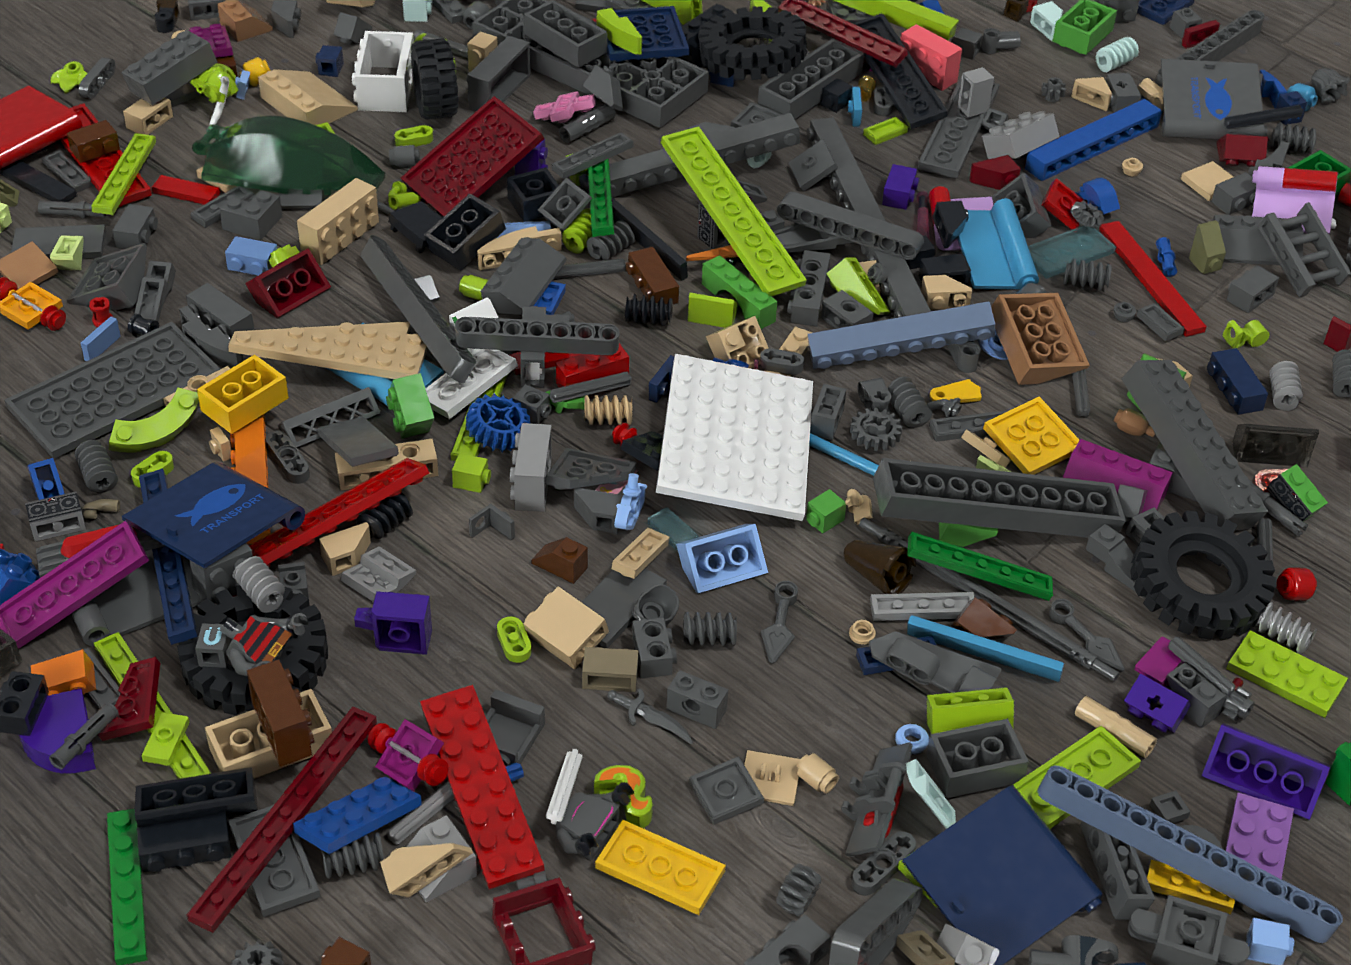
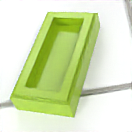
[863,117,908,145]

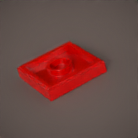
[1041,178,1087,231]

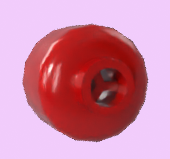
[1276,567,1317,601]

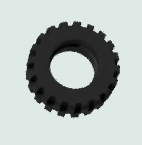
[411,38,458,120]

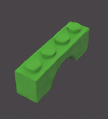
[702,255,777,329]

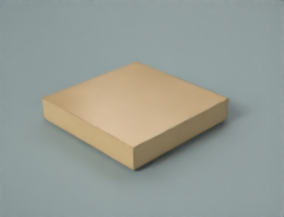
[1181,161,1233,201]

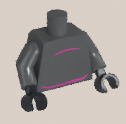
[547,782,634,861]

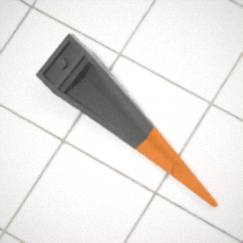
[686,223,855,261]

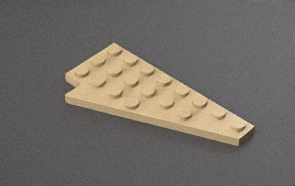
[229,322,428,379]

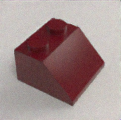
[1217,134,1268,167]

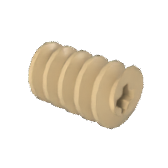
[584,395,632,425]

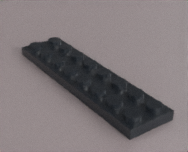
[852,13,948,130]

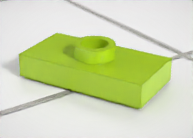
[141,712,190,766]

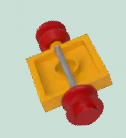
[0,277,66,331]

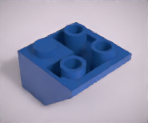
[0,549,41,605]

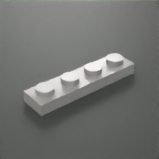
[870,592,975,621]

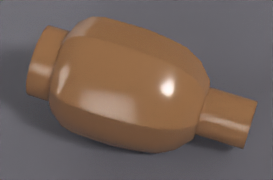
[1113,408,1155,437]

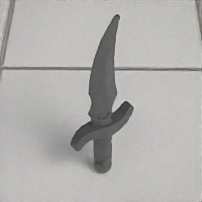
[607,688,693,744]

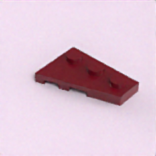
[98,657,161,741]

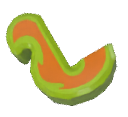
[594,765,653,828]

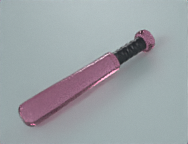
[916,191,930,241]

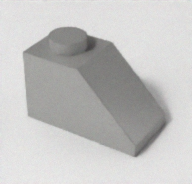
[936,923,1000,965]

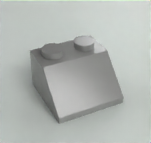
[407,815,477,903]

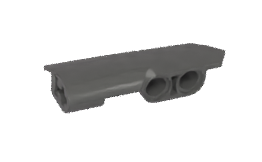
[869,631,1001,693]

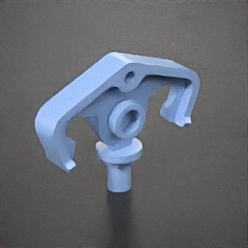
[614,473,647,530]

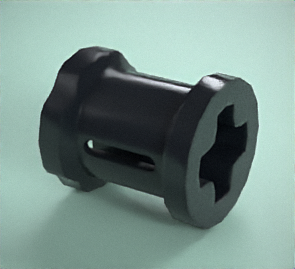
[128,313,159,335]

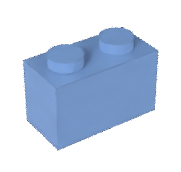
[225,236,278,275]

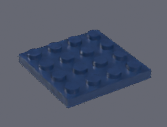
[607,6,689,61]

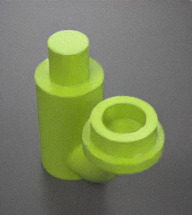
[388,181,422,210]

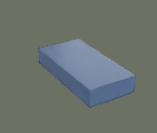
[81,317,121,361]

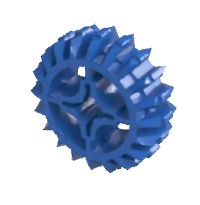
[466,393,531,453]

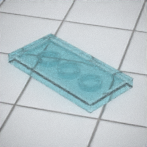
[1028,226,1116,279]

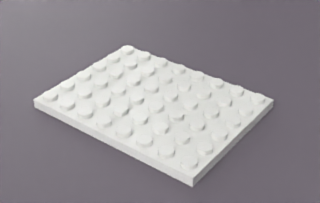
[655,354,813,521]

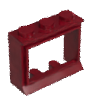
[492,877,596,965]

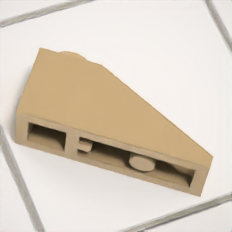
[380,843,473,898]

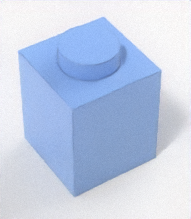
[1246,918,1294,965]

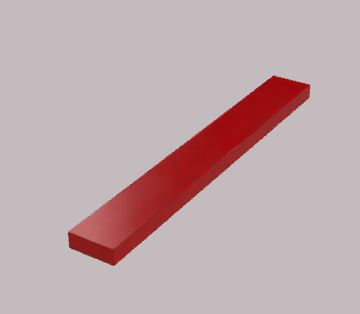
[1099,221,1207,337]

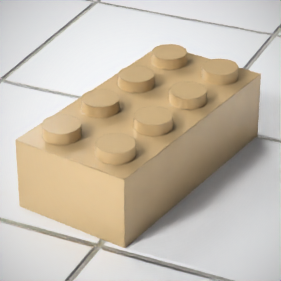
[297,178,379,265]
[205,689,332,778]

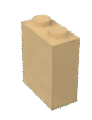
[523,586,609,670]

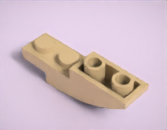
[477,226,562,270]

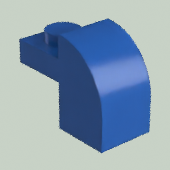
[1075,177,1120,215]

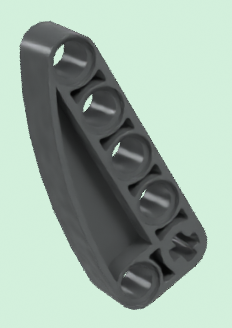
[829,878,923,965]

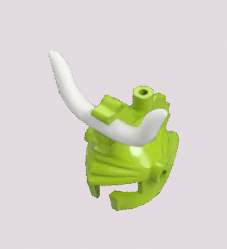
[190,63,239,129]

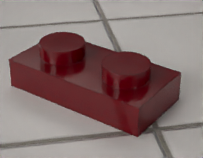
[1181,20,1220,49]

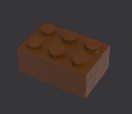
[246,659,315,767]

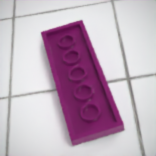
[0,521,149,652]

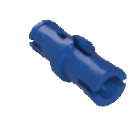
[1156,237,1177,277]

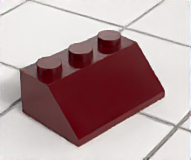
[245,248,331,318]

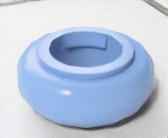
[895,724,929,754]

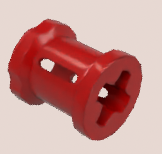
[89,297,113,327]

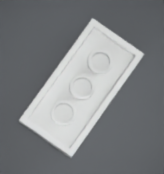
[425,349,518,419]

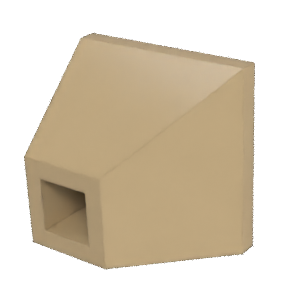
[706,316,770,368]

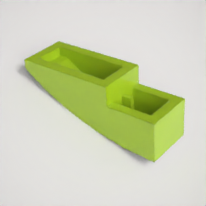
[597,8,642,55]

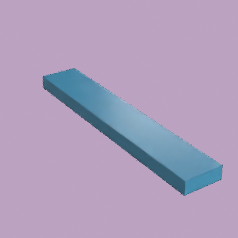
[907,615,1064,682]

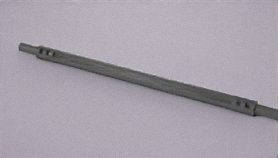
[859,517,1120,682]

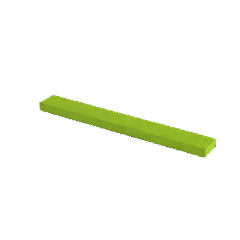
[94,632,211,779]

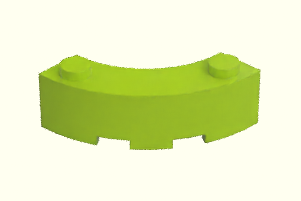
[109,387,199,453]

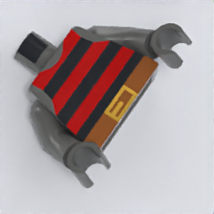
[220,613,309,676]

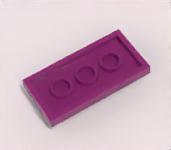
[188,24,233,57]

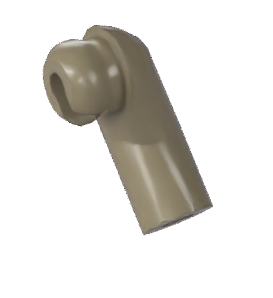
[82,499,120,519]

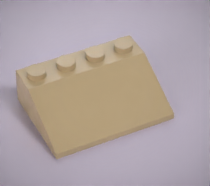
[258,70,358,128]

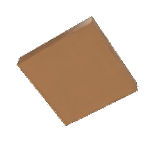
[0,241,59,289]

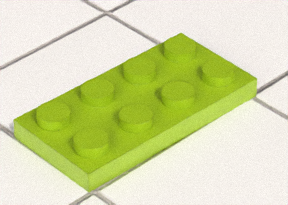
[1226,630,1348,718]

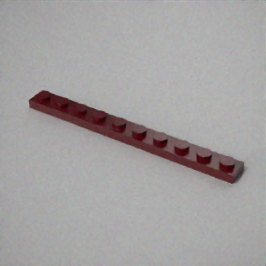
[187,706,377,933]

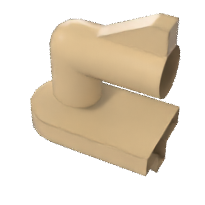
[845,489,873,525]

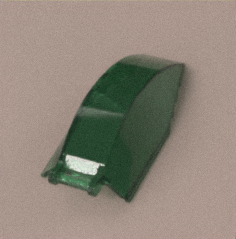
[192,116,385,195]

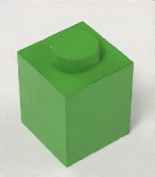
[806,489,846,533]

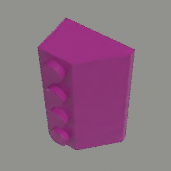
[1063,439,1173,513]

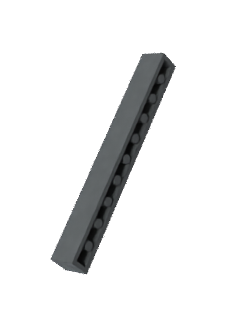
[609,113,800,197]

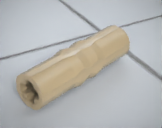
[1075,696,1157,758]

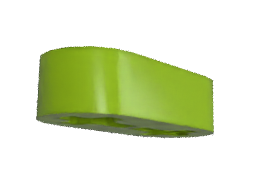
[395,125,433,147]
[131,451,174,488]

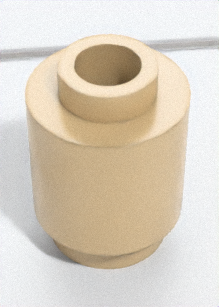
[797,753,839,794]

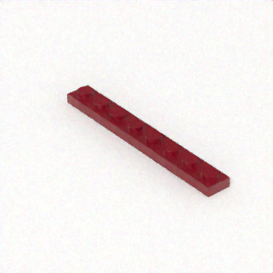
[778,0,908,67]

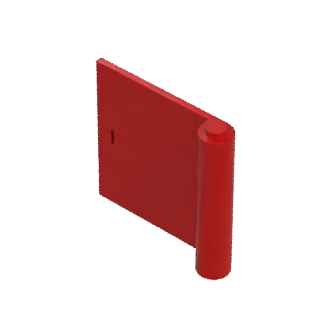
[0,85,82,170]

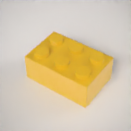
[197,354,289,434]

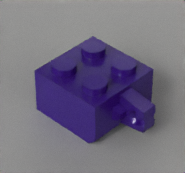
[354,591,432,655]

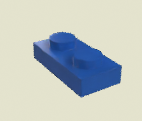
[534,281,566,315]

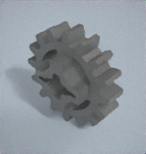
[850,408,902,451]

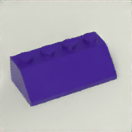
[1202,723,1330,820]

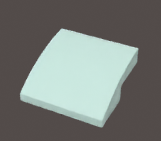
[906,759,956,829]

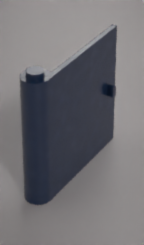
[902,785,1103,965]

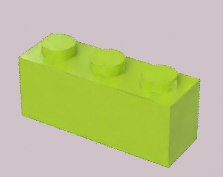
[927,688,1014,734]

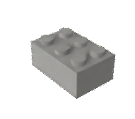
[982,111,1059,159]
[510,423,552,512]

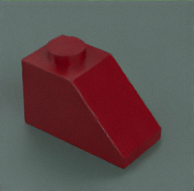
[969,155,1021,190]

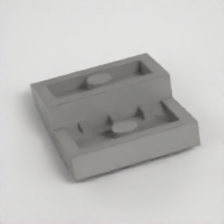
[341,547,416,602]

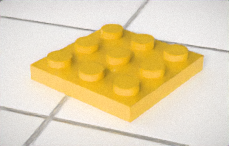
[983,396,1079,475]

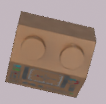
[217,0,273,42]

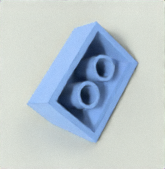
[676,524,768,593]

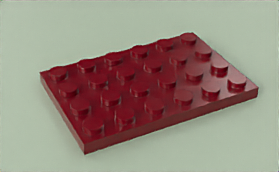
[401,96,544,217]

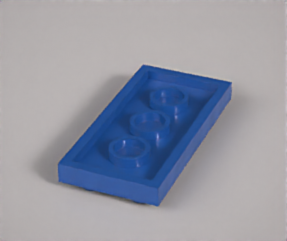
[293,776,422,854]

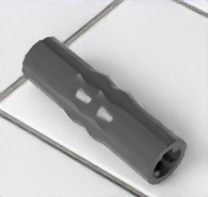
[559,103,616,143]

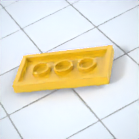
[595,820,726,915]

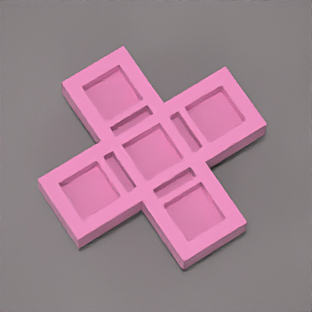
[533,92,596,123]

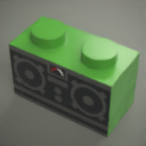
[1266,464,1328,522]

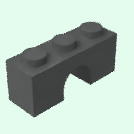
[743,914,831,965]

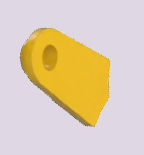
[929,379,982,403]

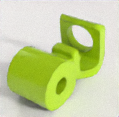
[1223,320,1270,349]

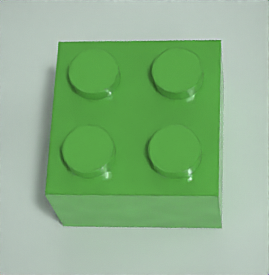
[386,373,434,439]

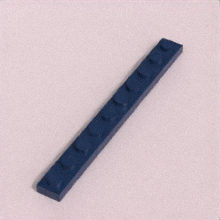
[139,468,198,645]

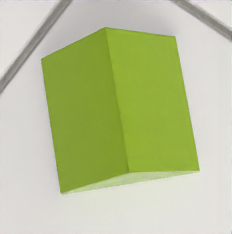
[688,293,739,328]

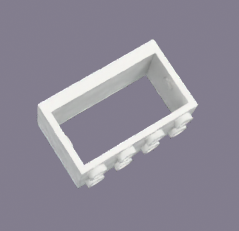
[352,31,414,112]

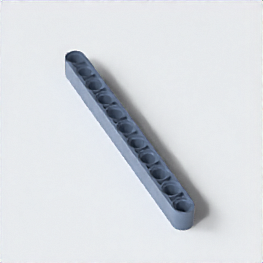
[1038,765,1343,943]

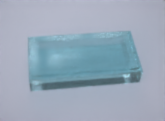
[647,507,699,551]

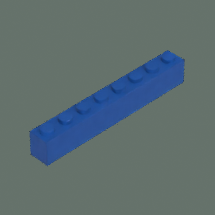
[1025,99,1162,181]

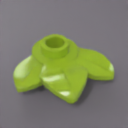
[51,61,88,94]

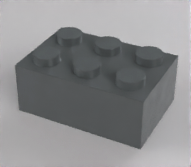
[926,719,1029,798]

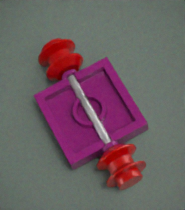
[367,719,449,791]

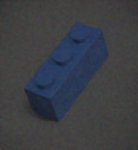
[1207,348,1268,415]

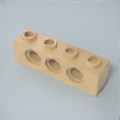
[335,439,438,491]

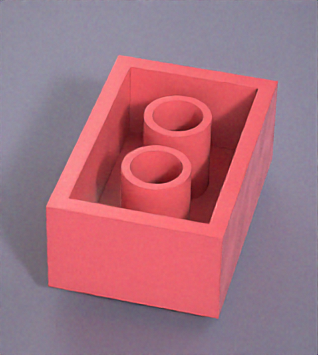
[901,24,962,91]

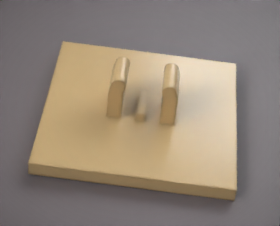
[744,750,800,806]

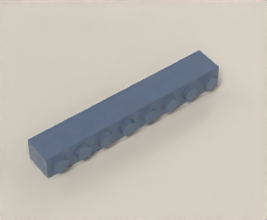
[807,302,996,369]

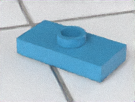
[848,87,862,127]

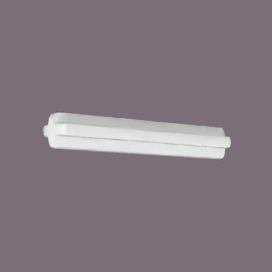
[546,749,582,824]

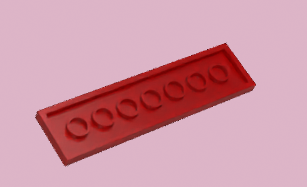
[60,103,152,207]
[249,458,430,567]
[420,685,545,889]

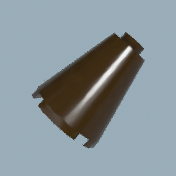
[844,540,916,594]

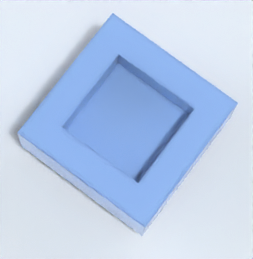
[235,70,250,100]

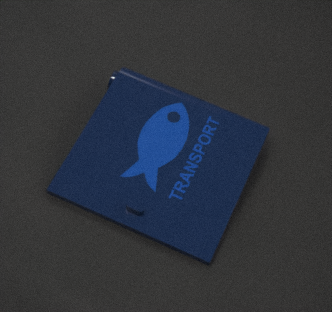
[122,462,305,568]

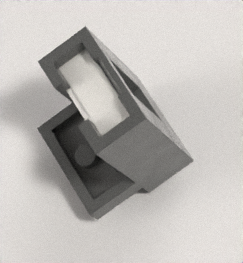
[520,306,569,388]

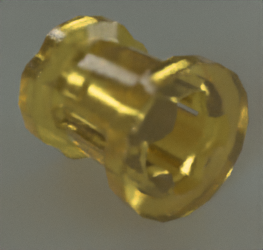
[857,76,876,102]

